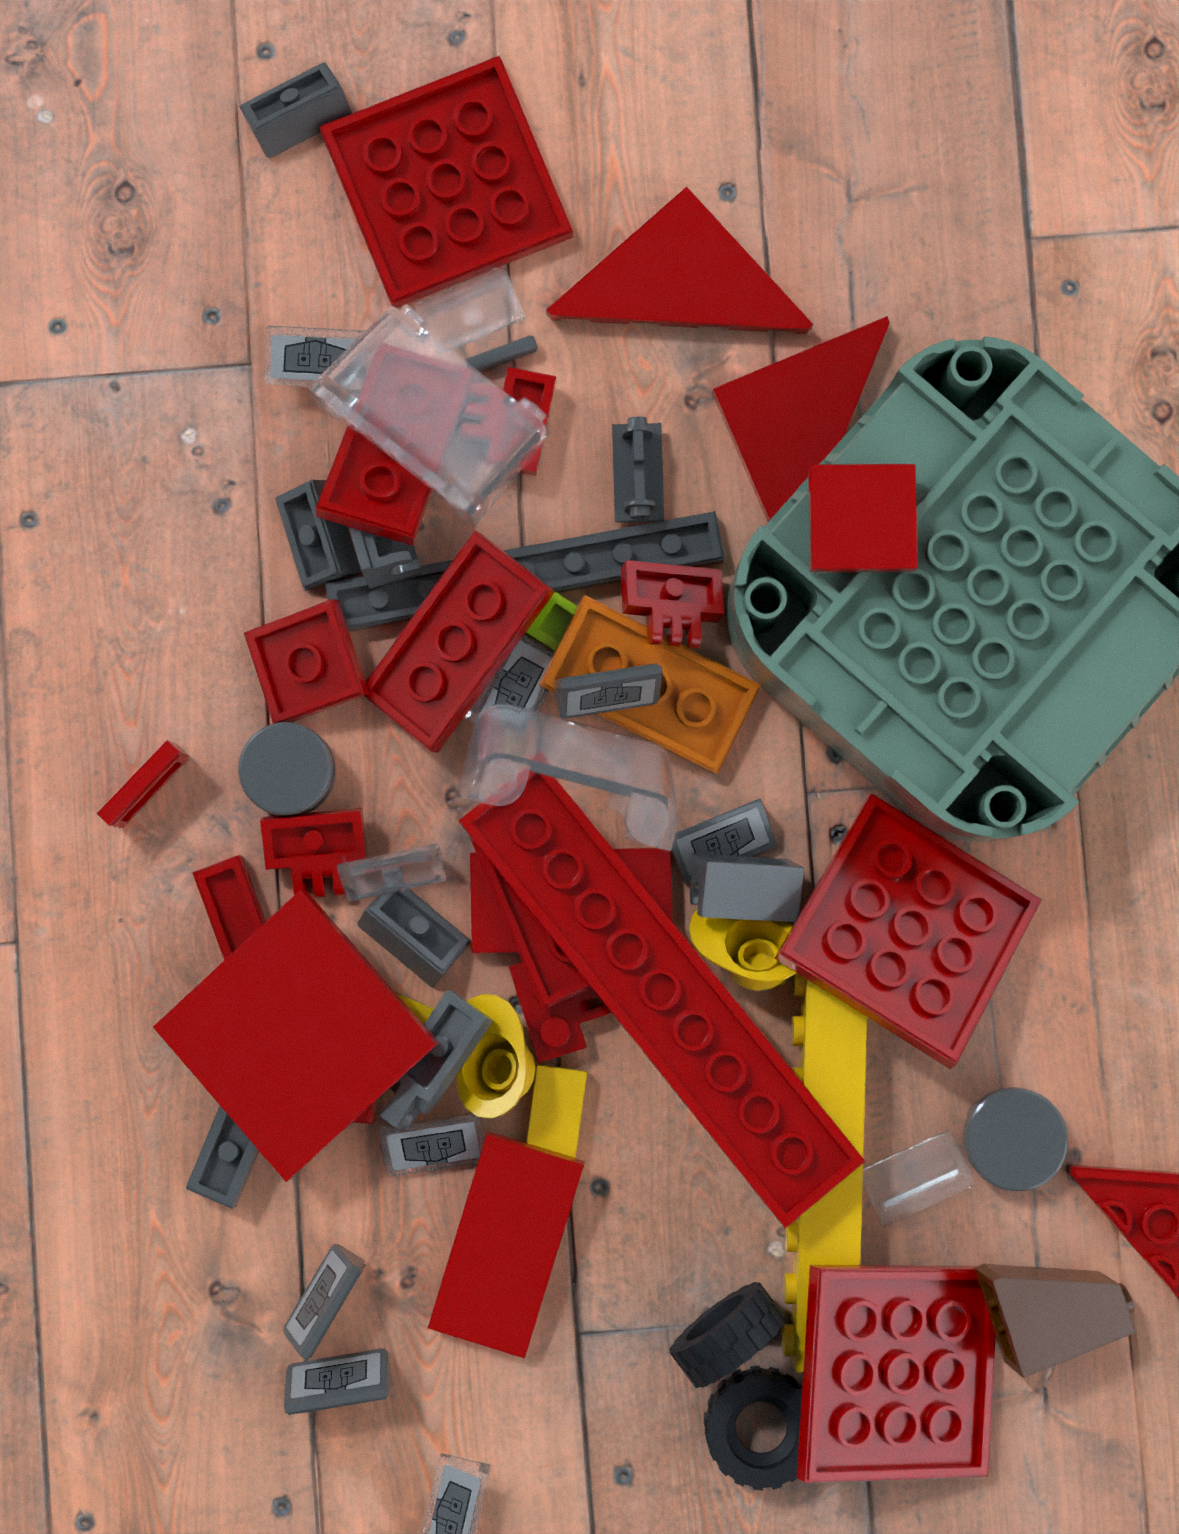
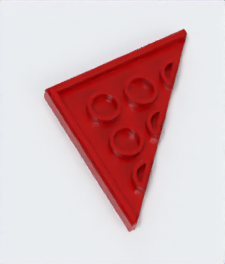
[546,186,814,334]
[712,316,890,522]
[1067,1164,1179,1300]

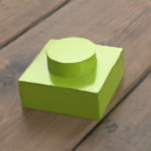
[525,592,577,653]

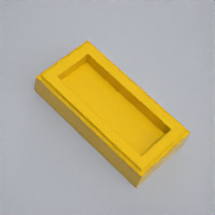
[527,1064,587,1158]

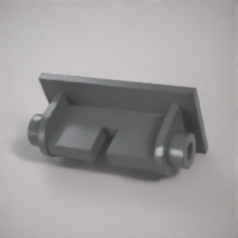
[612,416,664,523]

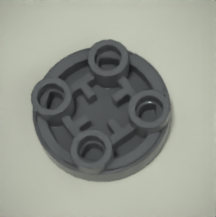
[963,1087,1068,1191]

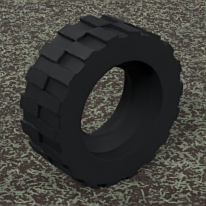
[669,1282,786,1388]
[704,1366,802,1491]

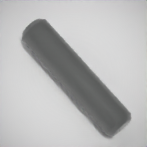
[465,335,538,374]

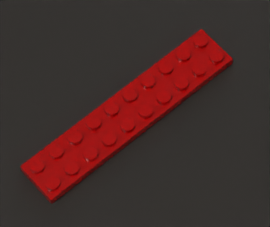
[458,757,866,1229]

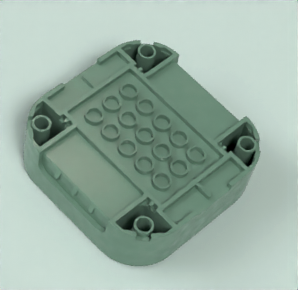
[727,336,1179,842]

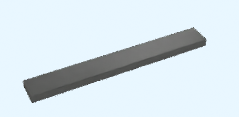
[325,511,725,632]

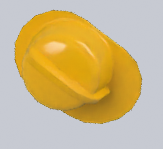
[689,909,796,991]
[456,994,535,1119]

